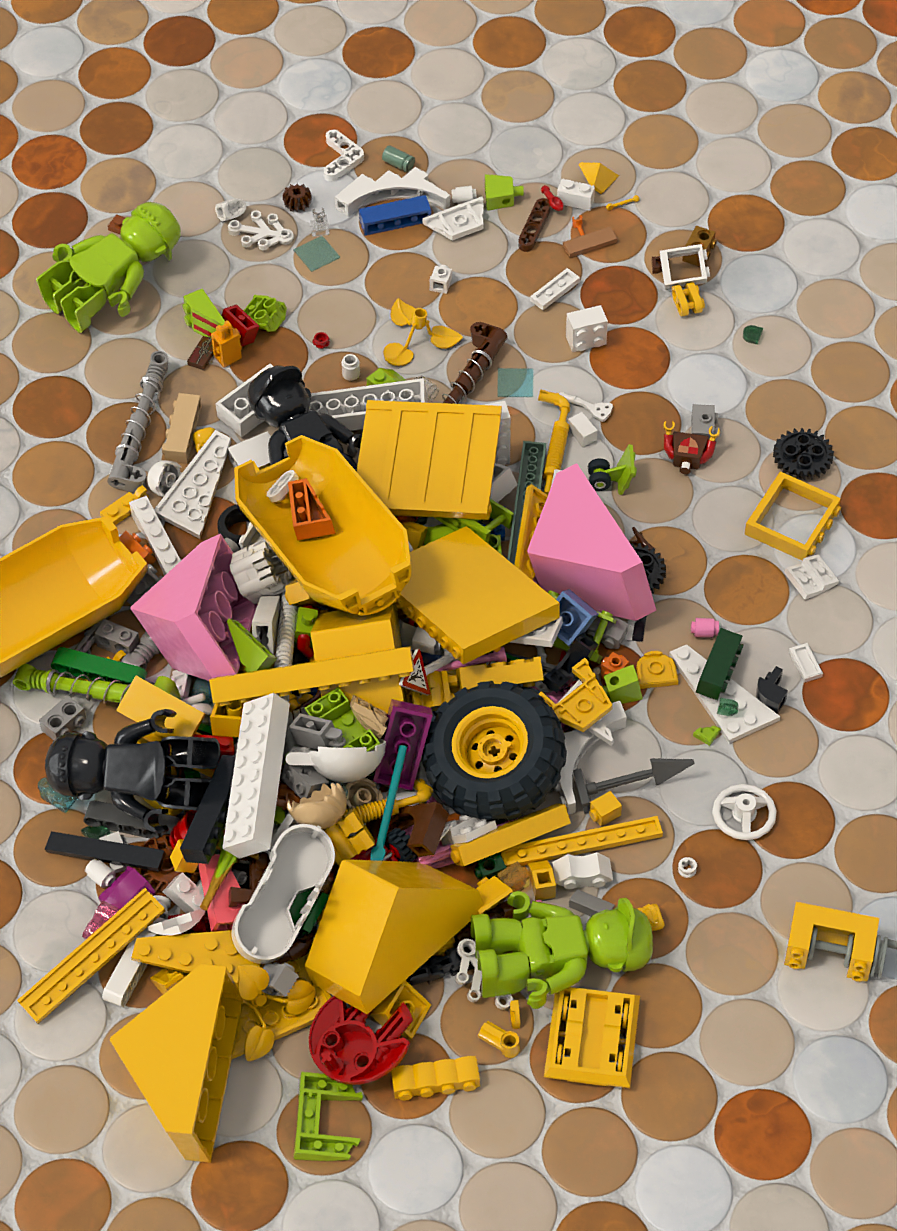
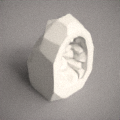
[215,198,247,221]

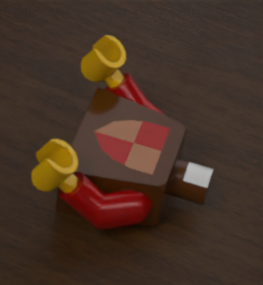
[663,421,720,475]

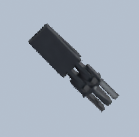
[406,947,475,986]

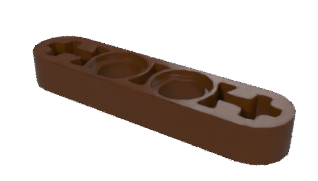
[518,198,551,252]

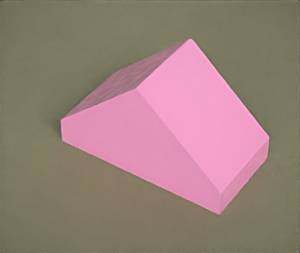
[527,463,657,621]
[130,534,257,681]

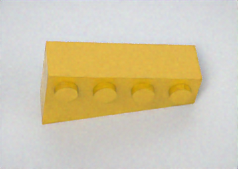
[456,656,544,690]

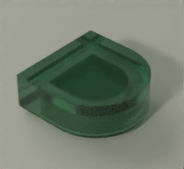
[743,325,763,345]
[717,698,739,716]

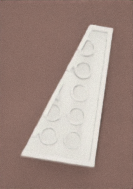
[669,644,780,744]

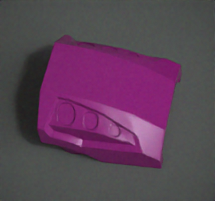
[98,866,156,913]

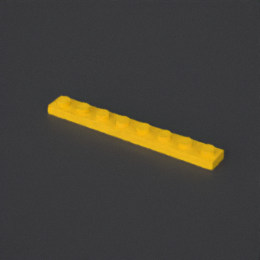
[499,816,663,869]

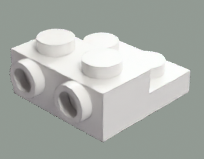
[441,815,497,845]

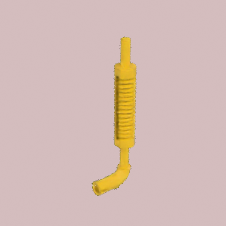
[538,389,570,495]
[341,778,433,823]

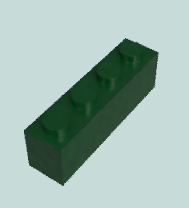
[695,628,744,700]

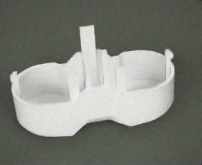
[231,824,335,964]

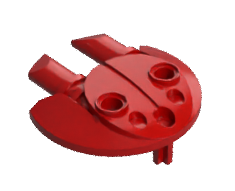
[309,996,413,1085]

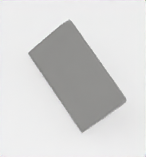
[569,889,615,916]

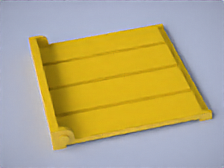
[357,400,502,520]

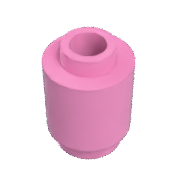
[691,618,719,638]

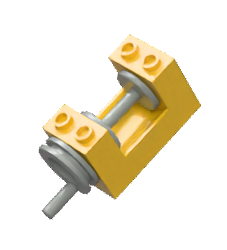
[784,902,897,982]

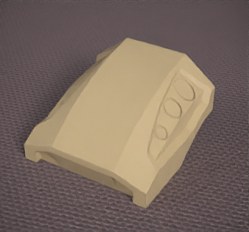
[350,695,388,740]

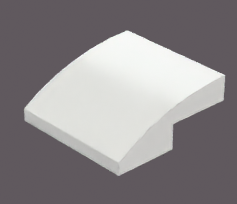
[784,554,839,600]

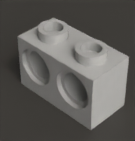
[95,619,140,654]
[39,695,86,740]

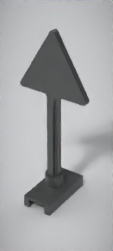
[573,758,695,814]

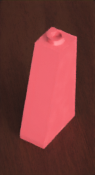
[198,854,245,932]

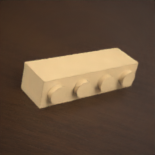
[162,393,202,464]

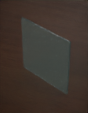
[293,236,340,272]
[497,368,533,397]

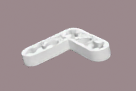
[324,130,364,182]

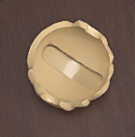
[287,783,347,830]

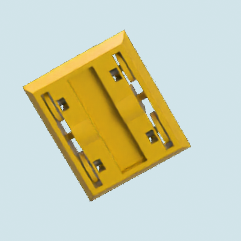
[544,987,640,1088]

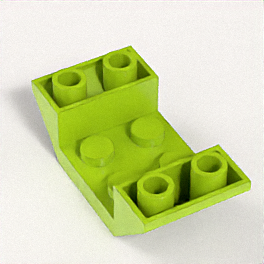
[304,687,380,752]

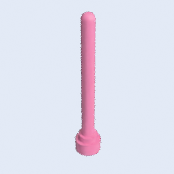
[436,647,507,672]

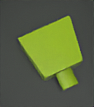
[485,174,524,210]
[602,665,643,704]

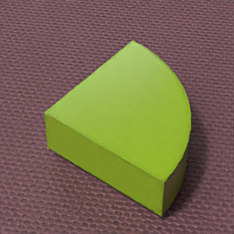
[693,726,721,746]

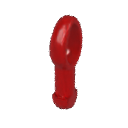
[541,185,564,211]

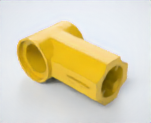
[478,1021,520,1058]

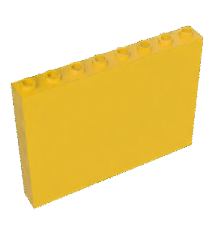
[394,526,560,665]

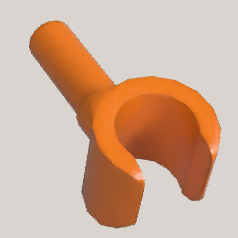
[572,215,585,236]

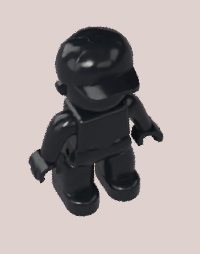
[247,365,362,472]
[45,709,220,833]

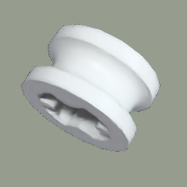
[678,857,697,878]

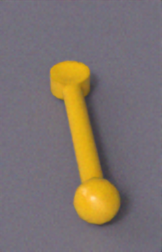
[606,195,640,211]

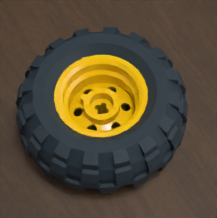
[422,681,567,823]

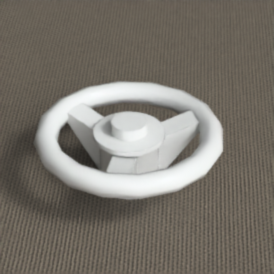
[712,784,777,841]

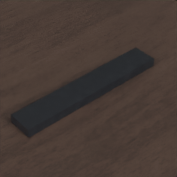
[45,831,166,872]

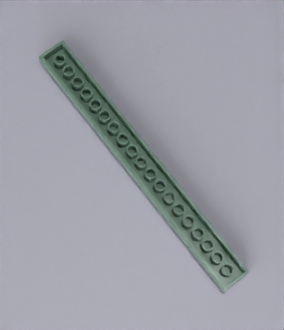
[507,441,546,565]

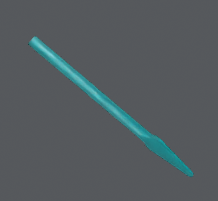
[371,745,407,861]

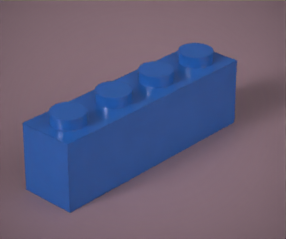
[359,195,431,236]

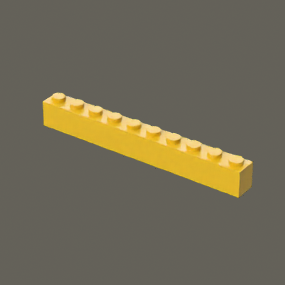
[209,646,415,706]

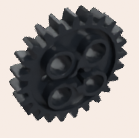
[773,428,834,481]
[631,543,666,594]

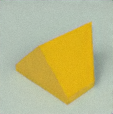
[579,162,619,194]
[150,968,188,995]

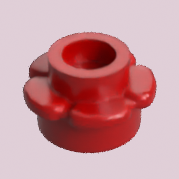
[312,332,330,349]

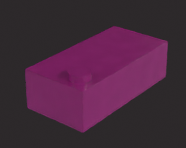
[372,699,433,790]

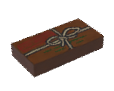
[187,336,214,370]

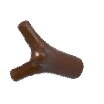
[630,527,654,551]

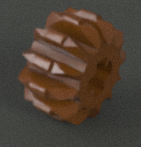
[282,183,312,212]

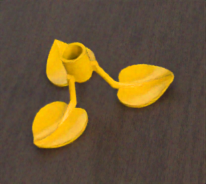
[383,298,463,366]
[237,965,316,1061]

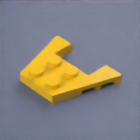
[539,658,613,732]

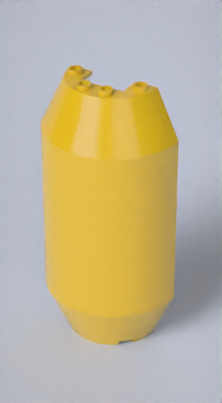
[234,435,411,615]
[0,516,148,678]

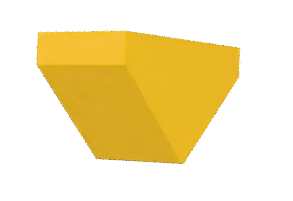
[311,603,407,741]
[305,859,484,1014]
[110,964,244,1163]

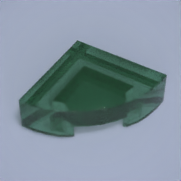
[81,826,110,839]

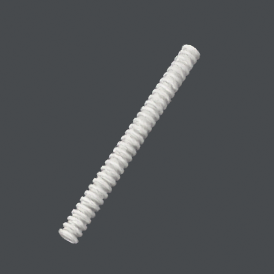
[274,581,298,702]

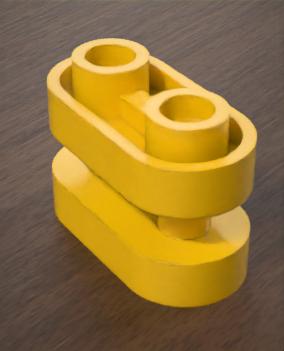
[671,282,705,317]

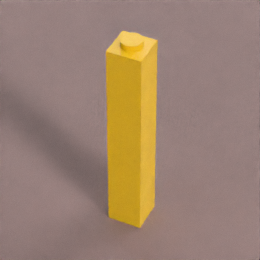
[450,803,571,866]

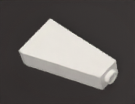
[252,596,280,655]

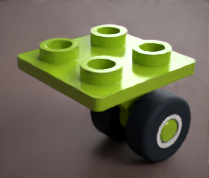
[588,444,637,495]

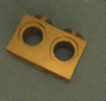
[682,226,717,267]

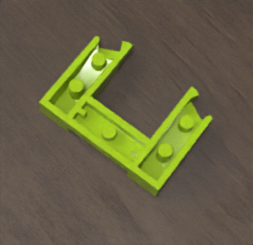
[293,1072,363,1161]

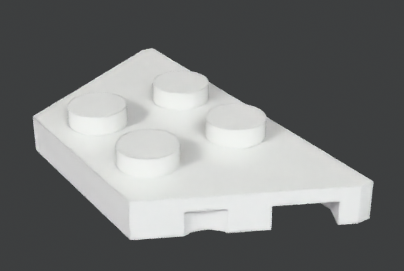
[422,196,483,241]

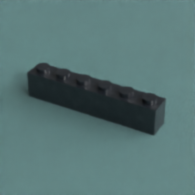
[180,755,236,864]

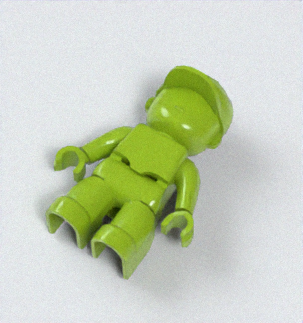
[36,202,181,333]
[471,891,653,1009]

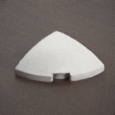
[147,909,205,935]

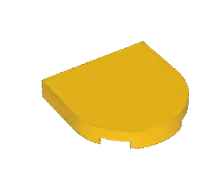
[636,651,679,689]

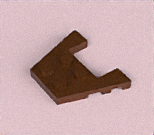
[229,852,270,907]

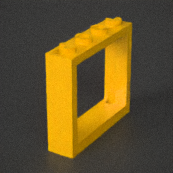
[745,471,842,561]

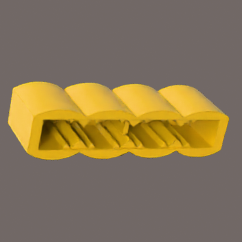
[391,1056,480,1101]

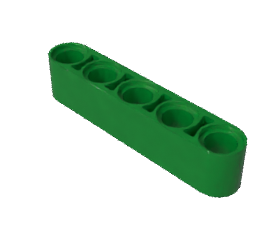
[51,647,147,685]

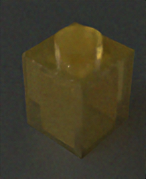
[497,861,530,897]

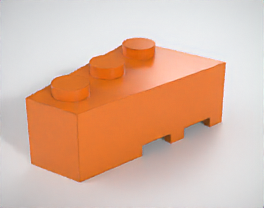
[288,478,335,541]

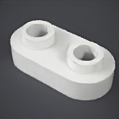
[267,470,299,502]

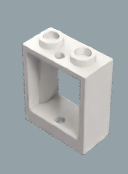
[660,244,710,289]

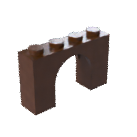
[369,802,449,857]

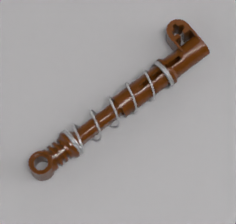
[442,322,508,404]

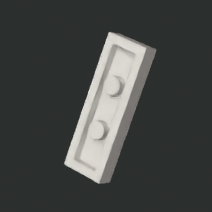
[530,268,580,310]

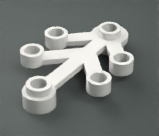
[228,210,294,250]
[455,939,513,1010]

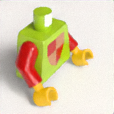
[294,604,329,662]

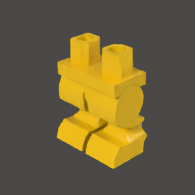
[405,671,457,711]
[323,807,375,865]

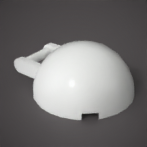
[285,739,386,783]

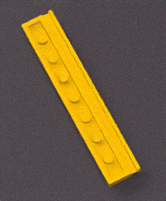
[17,888,166,1024]

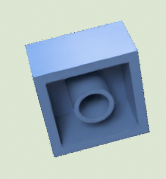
[556,589,599,646]

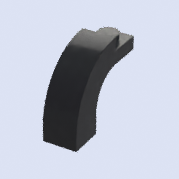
[541,633,599,693]

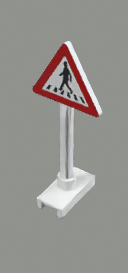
[399,648,458,696]

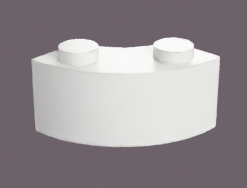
[552,852,613,889]

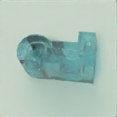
[38,777,78,813]

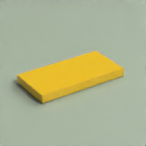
[116,676,206,738]

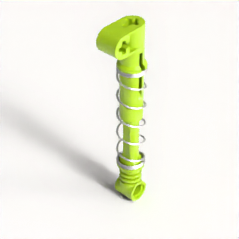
[12,664,181,704]

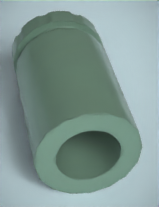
[382,145,415,173]

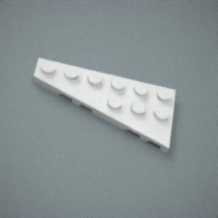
[154,430,231,539]

